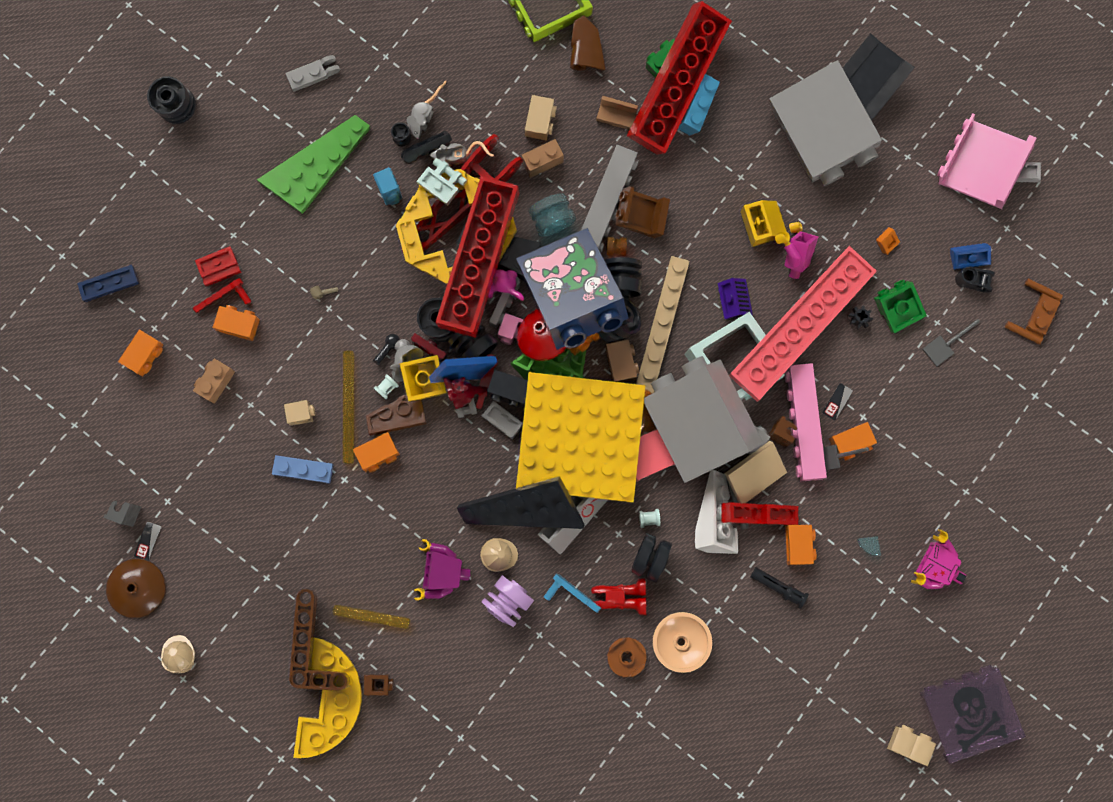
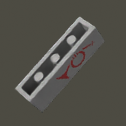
[538,496,607,555]

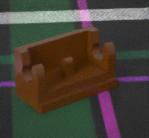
[768,416,798,448]

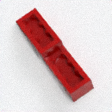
[721,502,798,525]

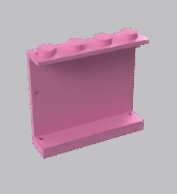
[937,113,1037,209]

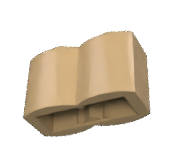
[887,725,936,766]

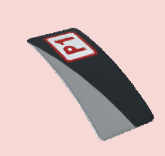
[822,383,853,420]
[134,522,161,561]

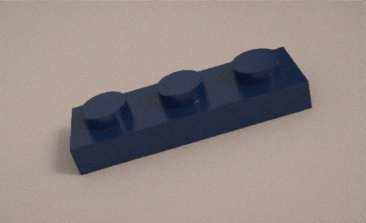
[77,265,140,302]

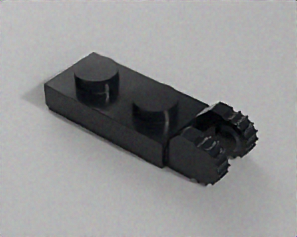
[401,131,452,163]

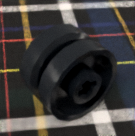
[597,295,641,343]
[630,533,672,583]

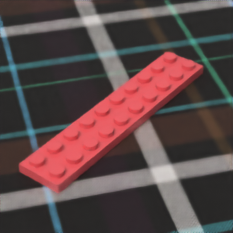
[729,246,877,402]

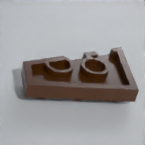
[366,395,427,436]

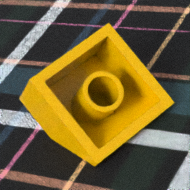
[399,355,446,401]

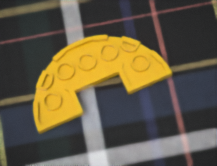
[293,637,362,758]

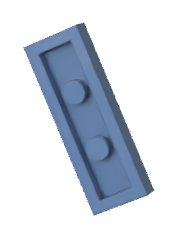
[272,455,333,483]

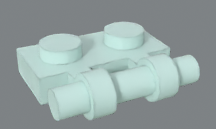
[417,158,467,206]

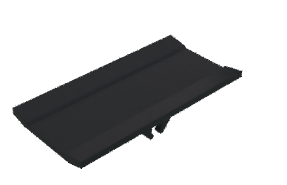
[843,33,915,121]

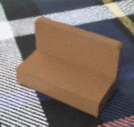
[596,96,638,130]

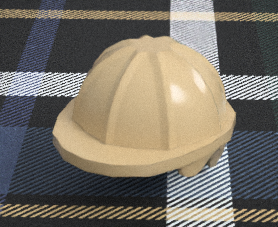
[480,538,518,572]
[161,635,195,674]

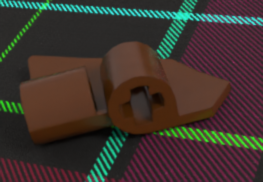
[570,16,605,71]

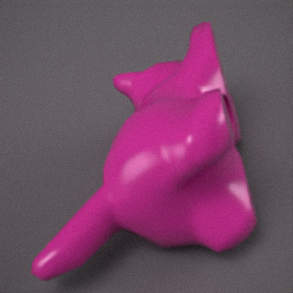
[488,270,524,301]

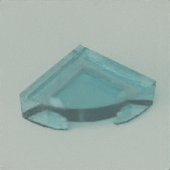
[857,536,881,556]

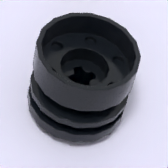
[447,325,499,358]

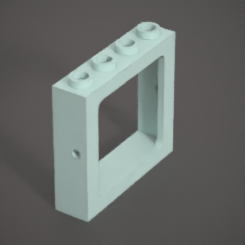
[684,312,785,400]

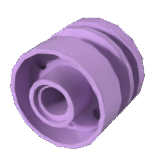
[482,575,534,627]

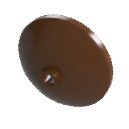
[106,559,166,618]

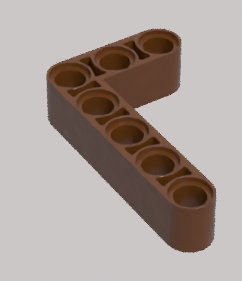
[289,589,350,691]

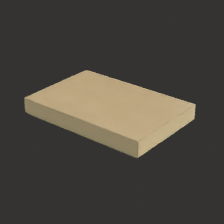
[725,441,787,503]

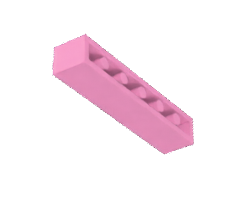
[784,363,827,482]

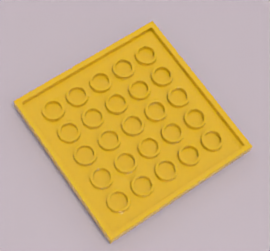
[516,372,645,503]

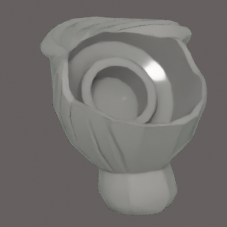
[390,339,423,382]

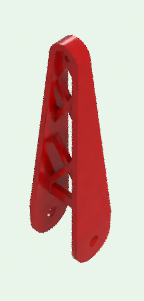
[402,134,523,252]

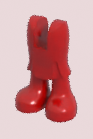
[591,578,646,615]

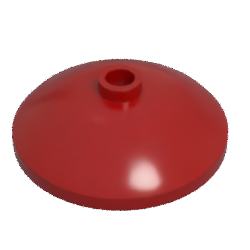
[517,309,567,361]

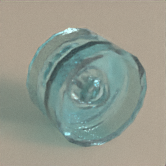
[528,193,576,237]

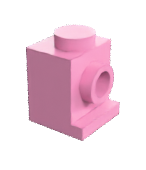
[498,313,523,345]

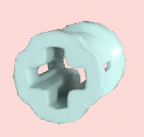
[374,374,399,399]
[639,509,660,528]

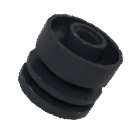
[147,76,196,124]
[604,257,642,298]
[417,298,455,342]

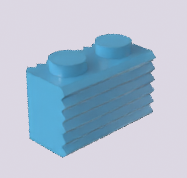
[373,167,402,205]

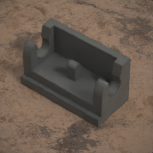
[103,501,141,527]

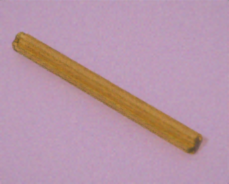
[343,350,354,464]

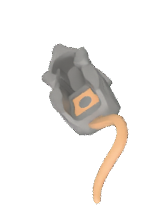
[407,81,447,139]
[430,141,494,167]

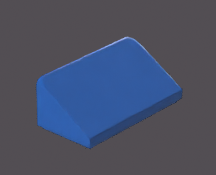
[950,243,991,270]

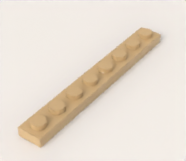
[636,256,689,398]

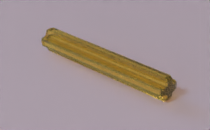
[333,605,410,629]

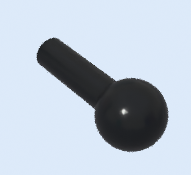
[373,334,400,365]

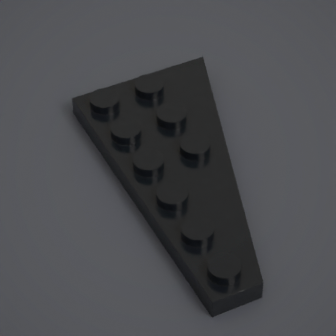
[457,476,585,529]

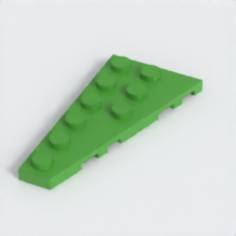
[257,115,371,214]

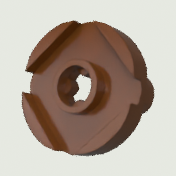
[607,637,646,677]

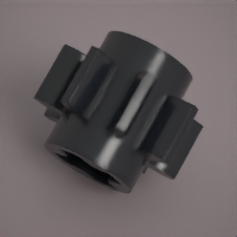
[848,305,873,330]

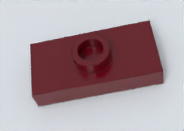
[411,333,447,363]

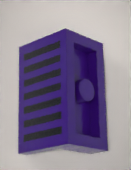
[718,278,753,320]

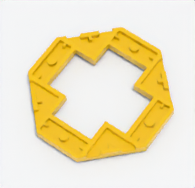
[396,169,517,284]

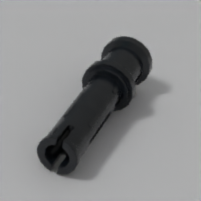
[750,567,809,609]

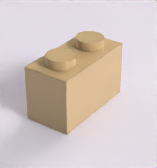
[525,95,557,141]

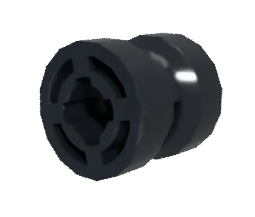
[391,122,411,146]

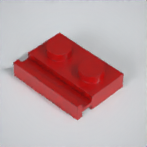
[195,246,242,287]

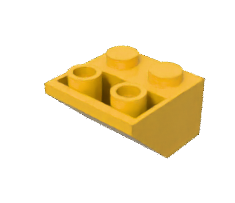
[741,200,787,247]

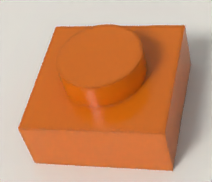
[876,227,900,255]

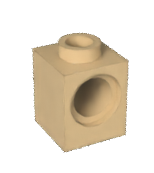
[284,400,315,426]

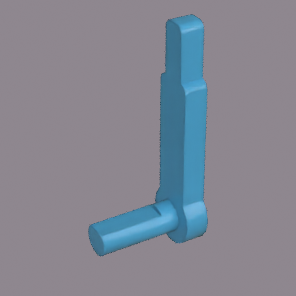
[544,573,601,613]

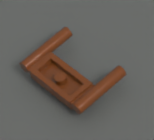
[1005,278,1063,344]

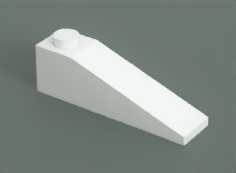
[695,470,738,554]

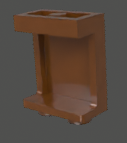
[615,186,670,238]

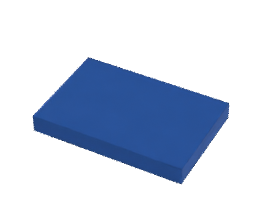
[429,356,498,383]

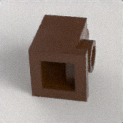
[364,674,394,695]

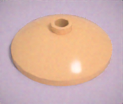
[653,612,712,673]

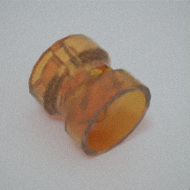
[607,237,627,256]

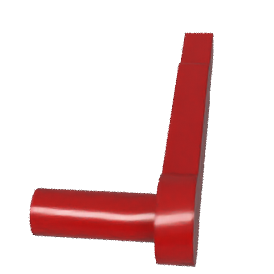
[193,278,252,313]
[476,354,498,410]

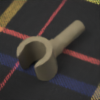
[310,286,338,299]

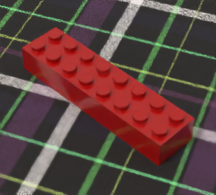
[627,1,732,155]
[436,176,520,338]

